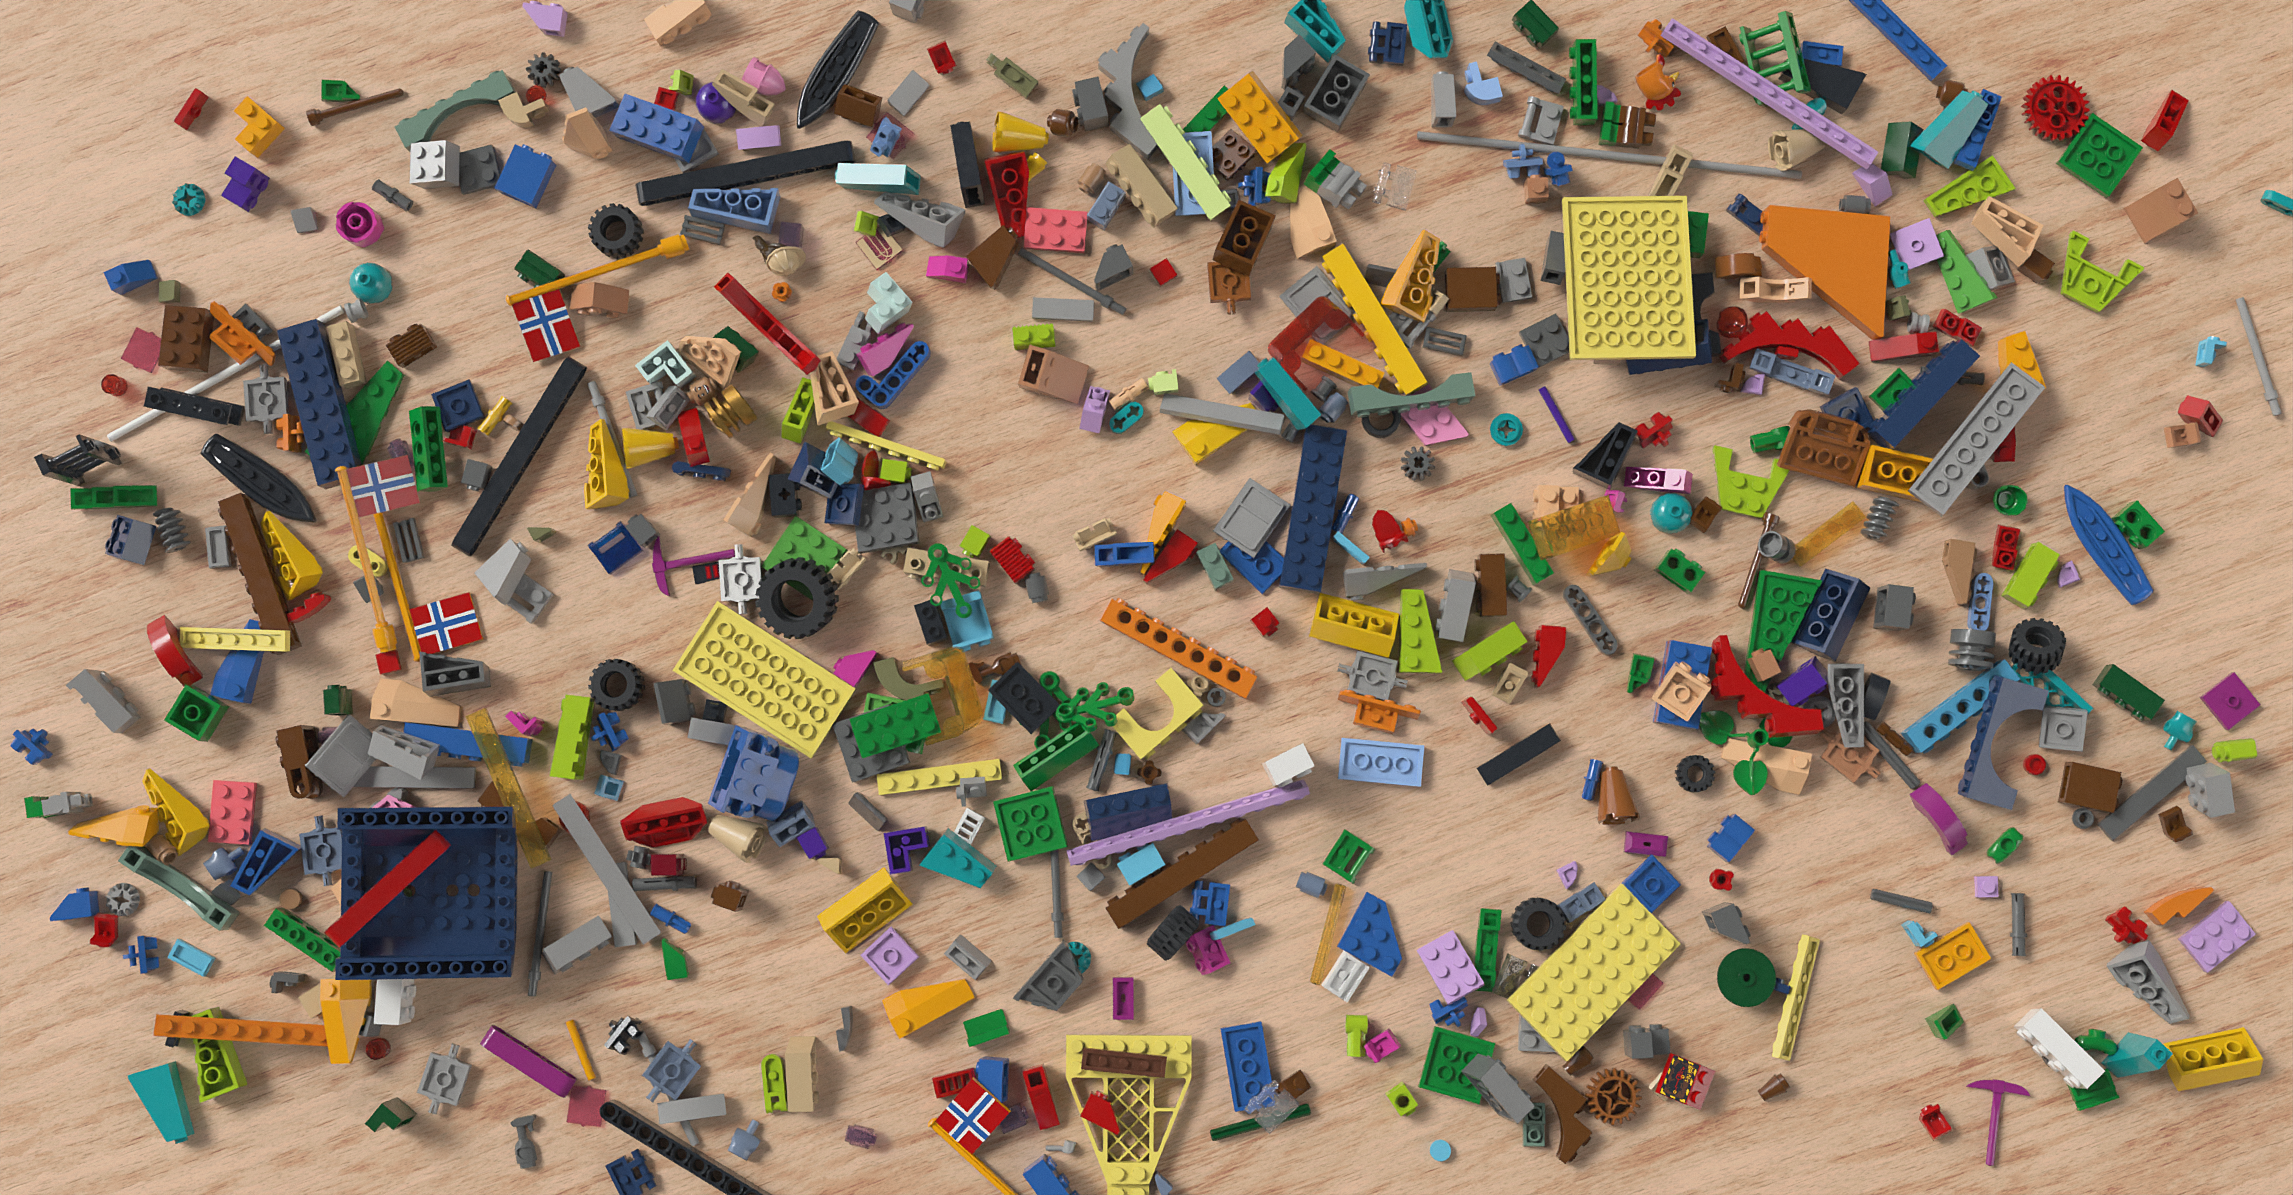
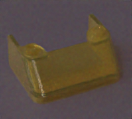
[902,646,984,746]

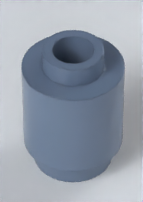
[1319,392,1348,423]
[1296,872,1328,898]

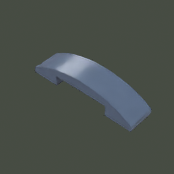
[1750,348,1836,395]

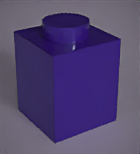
[797,827,829,860]

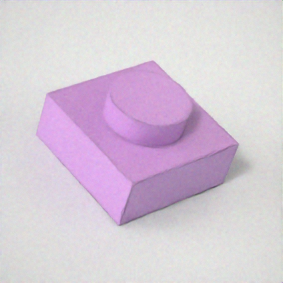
[1974,876,1999,897]

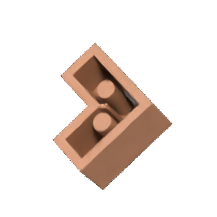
[570,282,629,318]

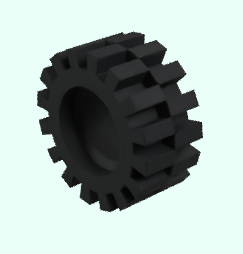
[1675,755,1716,792]

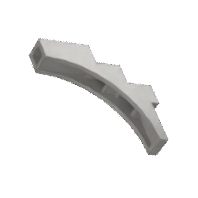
[1098,23,1159,160]

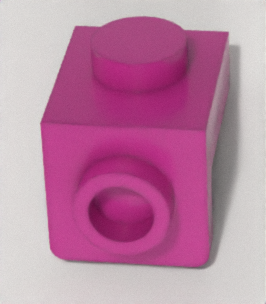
[1364,1028,1401,1063]

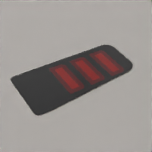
[692,562,720,584]

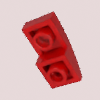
[1933,309,1982,346]
[848,397,891,437]
[1992,524,2021,570]
[287,592,331,623]

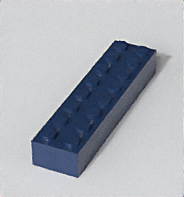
[277,319,362,489]
[1279,424,1347,594]

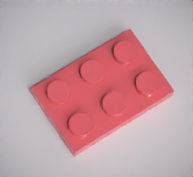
[1024,207,1088,253]
[208,780,257,845]

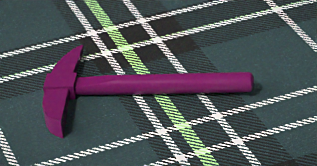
[652,536,735,596]
[1966,1079,2030,1166]

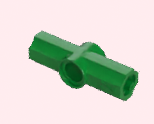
[1750,426,1790,453]

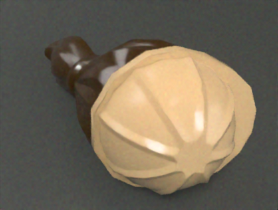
[753,235,806,277]

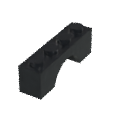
[1691,272,1721,357]

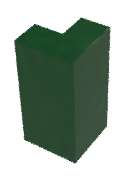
[1881,121,1924,179]
[365,1097,417,1132]

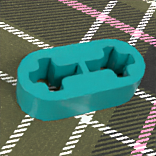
[2260,190,2293,216]
[1109,402,1144,434]

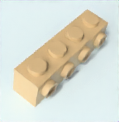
[1105,144,1178,228]
[903,548,990,590]

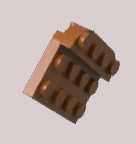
[1777,409,1870,487]

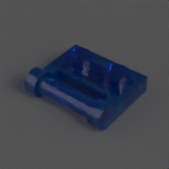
[588,521,644,575]

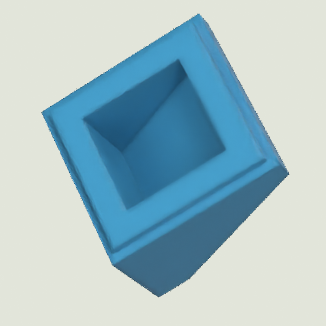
[1136,74,1164,101]
[1114,753,1131,775]
[594,774,624,801]

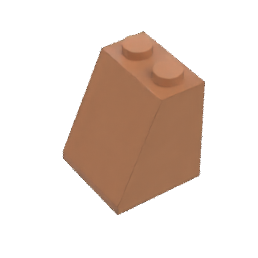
[2124,178,2198,243]

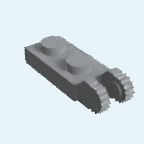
[837,311,873,371]

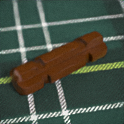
[1877,722,1914,756]

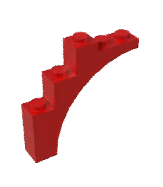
[714,273,822,375]
[1719,311,1860,379]
[1710,635,1824,738]

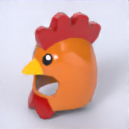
[1635,54,1681,111]

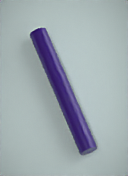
[1539,386,1575,443]

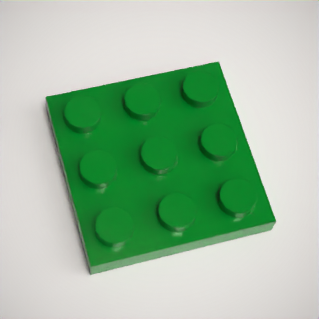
[2056,113,2143,198]
[993,786,1068,862]
[1418,1026,1496,1104]

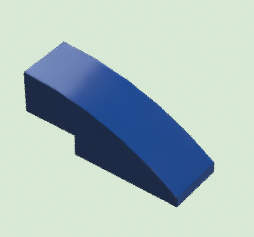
[1095,542,1154,567]

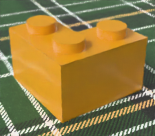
[234,96,285,158]

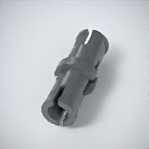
[372,179,413,212]

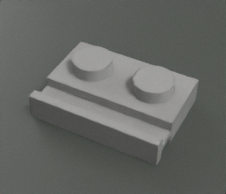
[1495,258,1532,303]

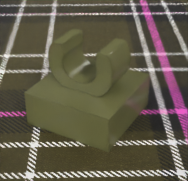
[1885,295,1912,321]

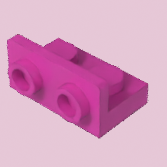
[505,711,545,737]
[1186,925,1230,975]

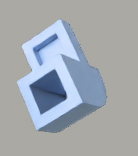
[1464,62,1503,105]

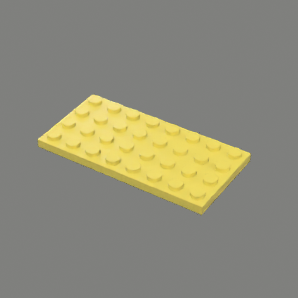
[673,601,856,759]
[1507,884,1680,1061]

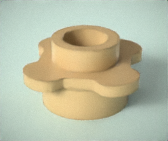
[1186,675,1211,697]

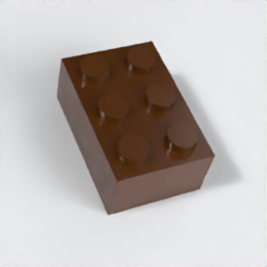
[1212,199,1276,276]
[158,305,214,373]

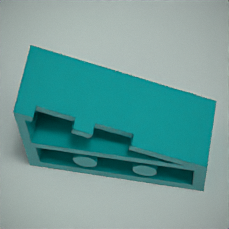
[1284,0,1346,63]
[919,828,997,888]

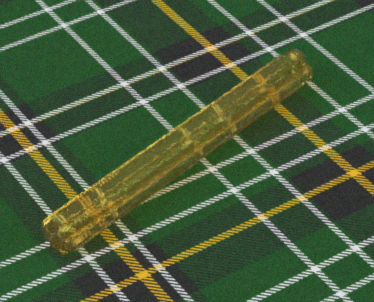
[1310,883,1346,985]

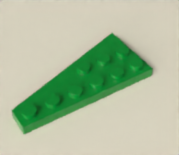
[305,360,405,465]
[1744,570,1823,692]

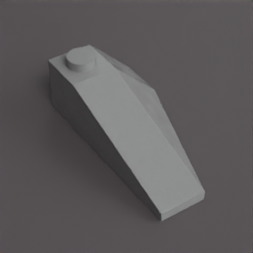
[874,192,965,248]
[1343,563,1427,601]
[1828,663,1864,747]
[2107,940,2190,1024]

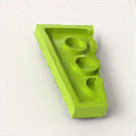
[1923,155,2016,217]

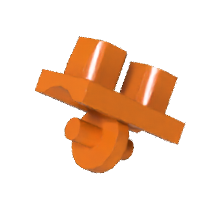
[1638,19,1675,57]
[276,414,304,453]

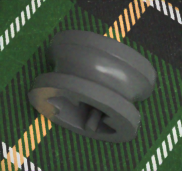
[1207,688,1226,706]

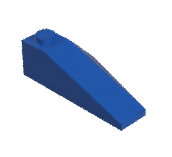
[210,619,264,704]

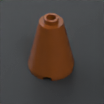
[1597,766,1640,825]

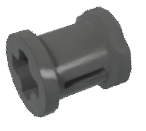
[1310,375,1337,403]
[1506,576,1532,602]

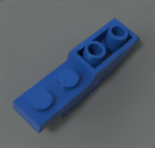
[1954,89,2002,171]

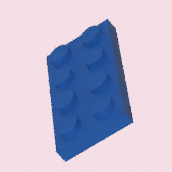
[1220,1021,1276,1112]

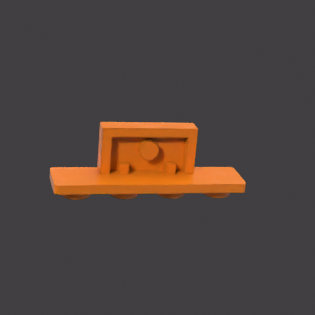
[209,301,276,366]
[1337,690,1421,734]

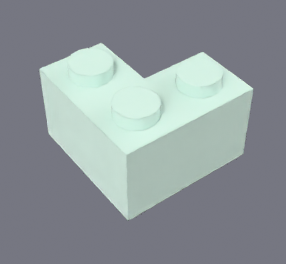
[865,272,913,334]
[635,340,696,389]

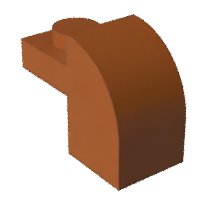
[1715,253,1762,280]

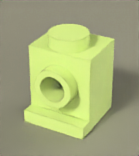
[1148,369,1178,395]

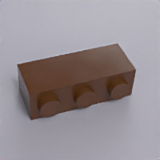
[1474,553,1507,617]

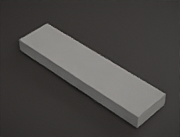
[608,862,637,947]

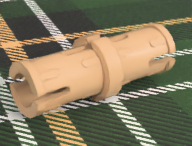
[1108,378,1149,412]

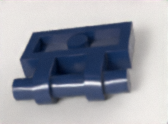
[1368,21,1407,66]
[605,1149,657,1195]

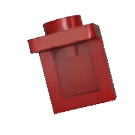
[927,41,957,75]
[90,913,119,948]
[1919,1104,1952,1141]

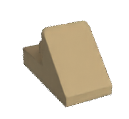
[1492,663,1528,704]

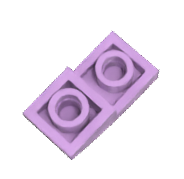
[736,125,782,150]

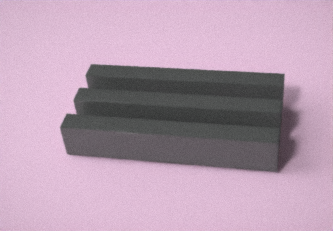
[680,215,725,245]
[1422,327,1467,356]
[393,518,424,563]

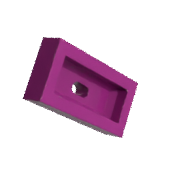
[1623,831,1668,857]
[1113,977,1134,1020]

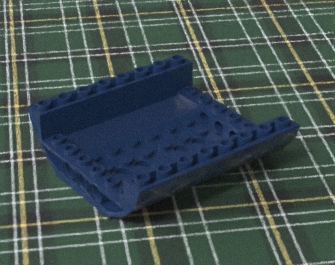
[335,807,518,980]

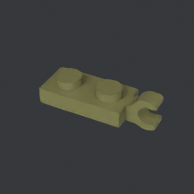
[986,53,1038,99]

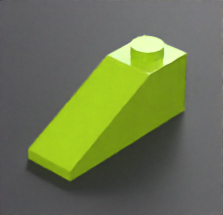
[1265,143,1307,203]
[781,377,815,444]

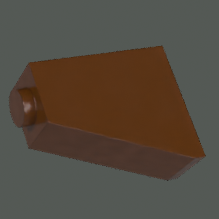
[966,225,1019,290]

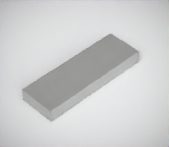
[1032,297,1094,322]

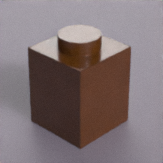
[2017,249,2055,284]

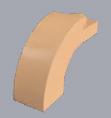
[1740,277,1812,303]

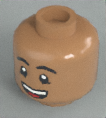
[687,376,719,407]

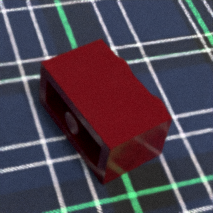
[651,853,687,876]

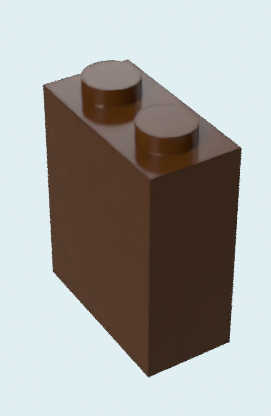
[1445,267,1501,312]
[2058,762,2123,813]

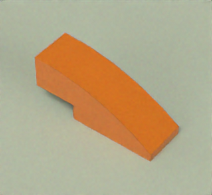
[2144,886,2214,925]

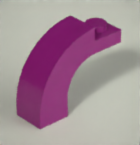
[1910,783,1968,856]

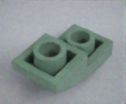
[1522,1103,1546,1147]

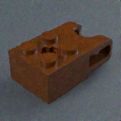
[275,725,323,799]

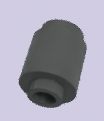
[1839,195,1871,214]
[1025,572,1049,603]

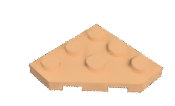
[677,336,741,390]

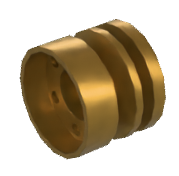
[704,384,758,439]

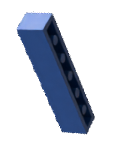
[404,722,533,767]

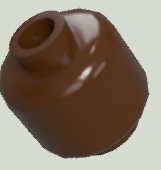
[1936,80,1968,107]
[1047,109,1079,137]

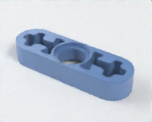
[1967,573,1993,631]

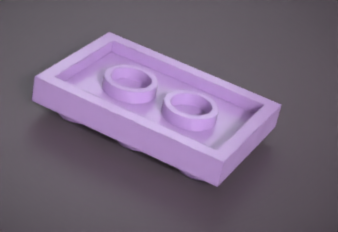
[2178,901,2256,973]
[1417,930,1484,1005]

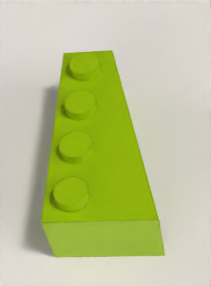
[1399,589,1442,674]
[550,694,595,780]
[191,1007,248,1103]

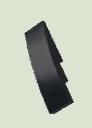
[1476,723,1561,786]

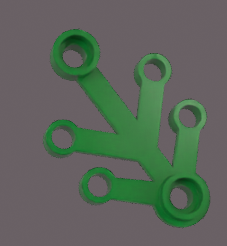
[921,543,980,618]
[1019,671,1072,749]
[1056,682,1135,732]

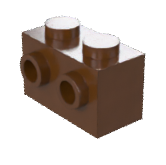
[834,84,883,127]
[711,880,749,912]

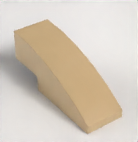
[712,69,774,127]
[1648,144,1693,196]

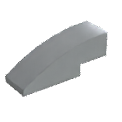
[657,1094,726,1124]

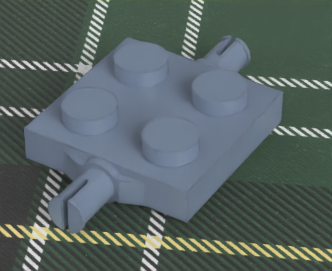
[299,815,342,886]
[641,1039,701,1102]

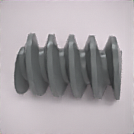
[1860,496,1900,542]
[153,508,191,553]

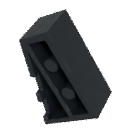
[1573,422,1638,490]

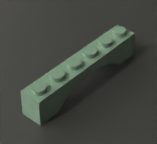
[395,70,516,152]
[1348,372,1475,418]
[118,846,240,931]

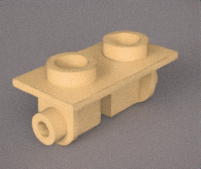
[1072,518,1117,552]
[827,548,866,590]

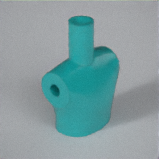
[1888,249,1911,289]
[2163,711,2197,751]

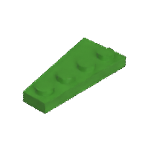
[1936,230,1998,314]

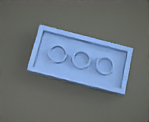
[1173,131,1214,216]
[1338,738,1424,787]

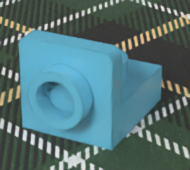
[2195,336,2227,367]
[1901,920,1938,948]

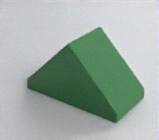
[1925,1004,1964,1040]

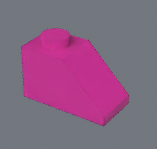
[926,255,969,283]
[833,650,879,688]

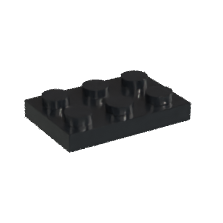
[988,661,1060,735]

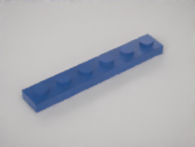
[1849,0,1948,81]

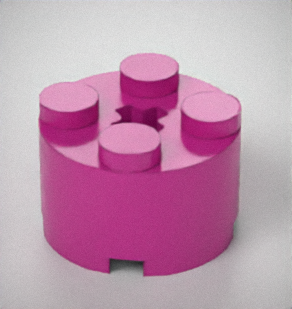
[335,202,384,248]

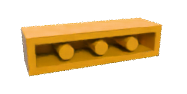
[1300,339,1385,388]

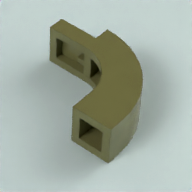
[873,657,945,700]

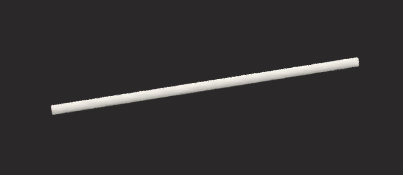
[107,305,345,442]

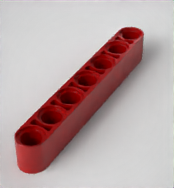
[324,830,451,947]

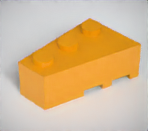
[1998,331,2046,389]

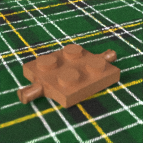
[1819,728,1881,783]

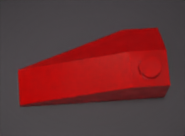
[984,151,1029,238]

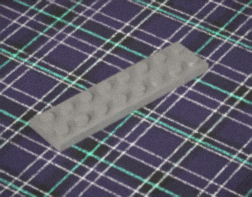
[1908,362,2045,517]

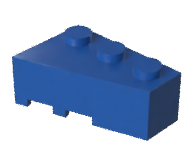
[230,828,301,895]

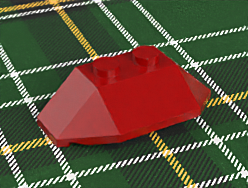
[620,797,707,848]

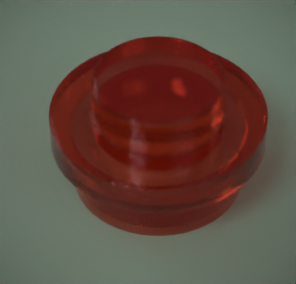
[526,85,547,103]

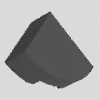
[600,750,622,775]

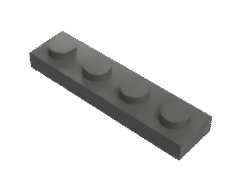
[1487,41,1566,94]

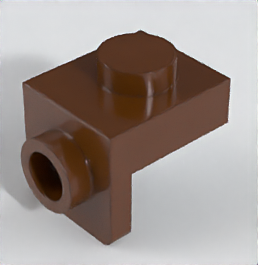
[1715,363,1746,393]
[1689,496,1722,533]
[2158,806,2193,843]
[1274,1069,1311,1103]

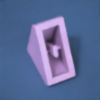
[1852,163,1892,206]

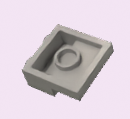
[1518,1014,1556,1052]

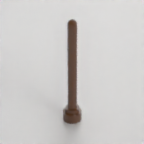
[306,88,404,126]
[1738,512,1780,608]

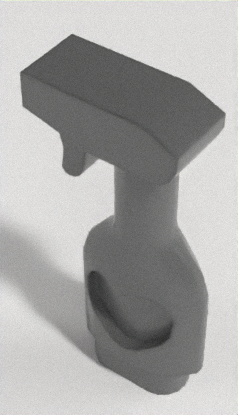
[511,1114,537,1169]

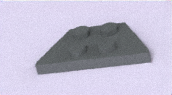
[1013,939,1084,1011]

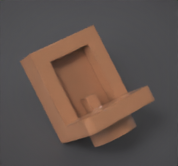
[2164,422,2201,448]

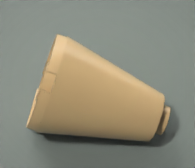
[1768,129,1827,171]
[707,815,768,863]

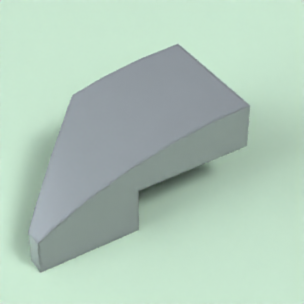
[1182,713,1226,745]

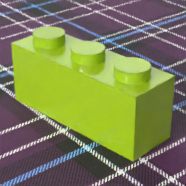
[2001,542,2060,609]

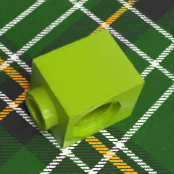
[880,459,912,484]
[960,525,991,558]
[1385,1082,1418,1117]

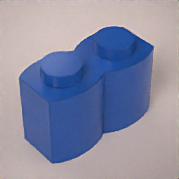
[1490,344,1539,386]
[1707,814,1755,862]

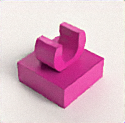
[1600,489,1627,513]

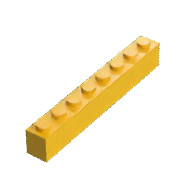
[1322,244,1428,396]

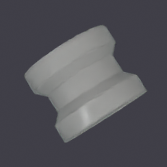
[344,299,368,323]
[1907,312,1930,333]

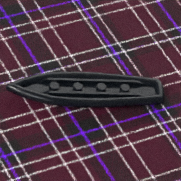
[797,10,879,129]
[201,434,317,523]

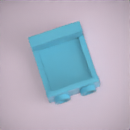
[940,590,994,653]

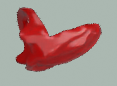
[860,450,891,490]
[1372,510,1408,553]

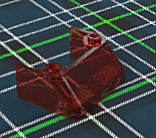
[1268,296,1365,393]

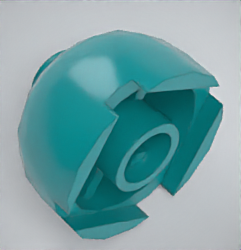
[349,262,392,304]
[1650,493,1692,534]

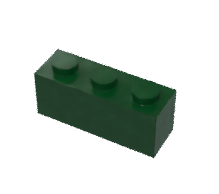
[2092,664,2165,722]

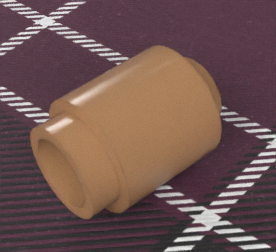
[1077,163,1106,194]
[147,835,178,865]

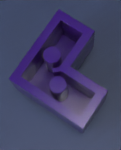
[221,156,270,212]
[1777,656,1828,706]
[883,826,930,875]

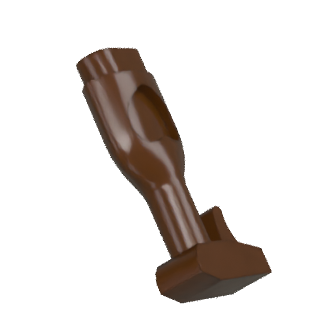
[968,652,1022,684]

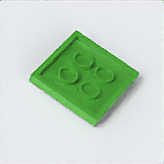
[761,515,847,601]

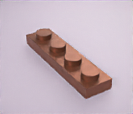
[1081,1047,1167,1078]

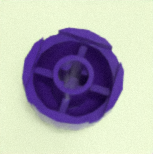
[696,82,736,124]

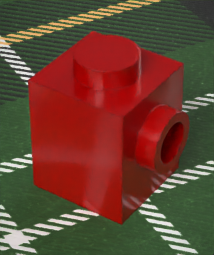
[1250,607,1279,637]

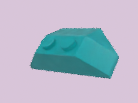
[1404,0,1453,58]

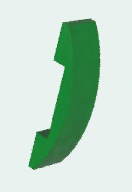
[1474,908,1502,992]

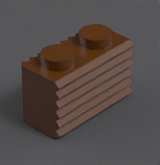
[386,324,437,368]

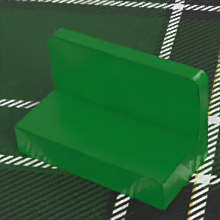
[963,1009,1010,1047]

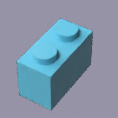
[1117,843,1165,886]

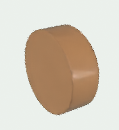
[503,414,524,432]
[279,889,302,910]

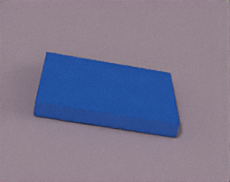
[1219,541,1284,594]

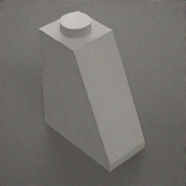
[559,67,619,118]
[1431,71,1456,127]
[475,539,531,605]
[688,717,747,745]

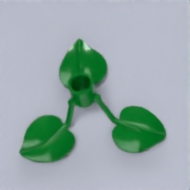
[1699,710,1793,796]

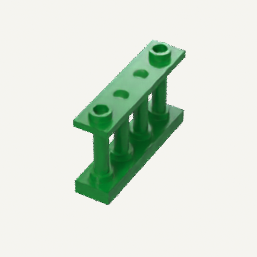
[1739,11,1811,107]

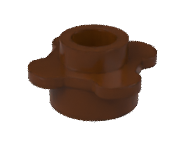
[1137,760,1162,785]

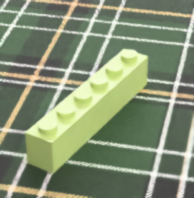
[1140,104,1232,221]

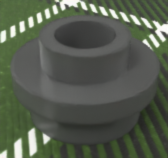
[2072,808,2094,829]

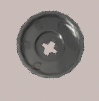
[1948,629,1996,671]

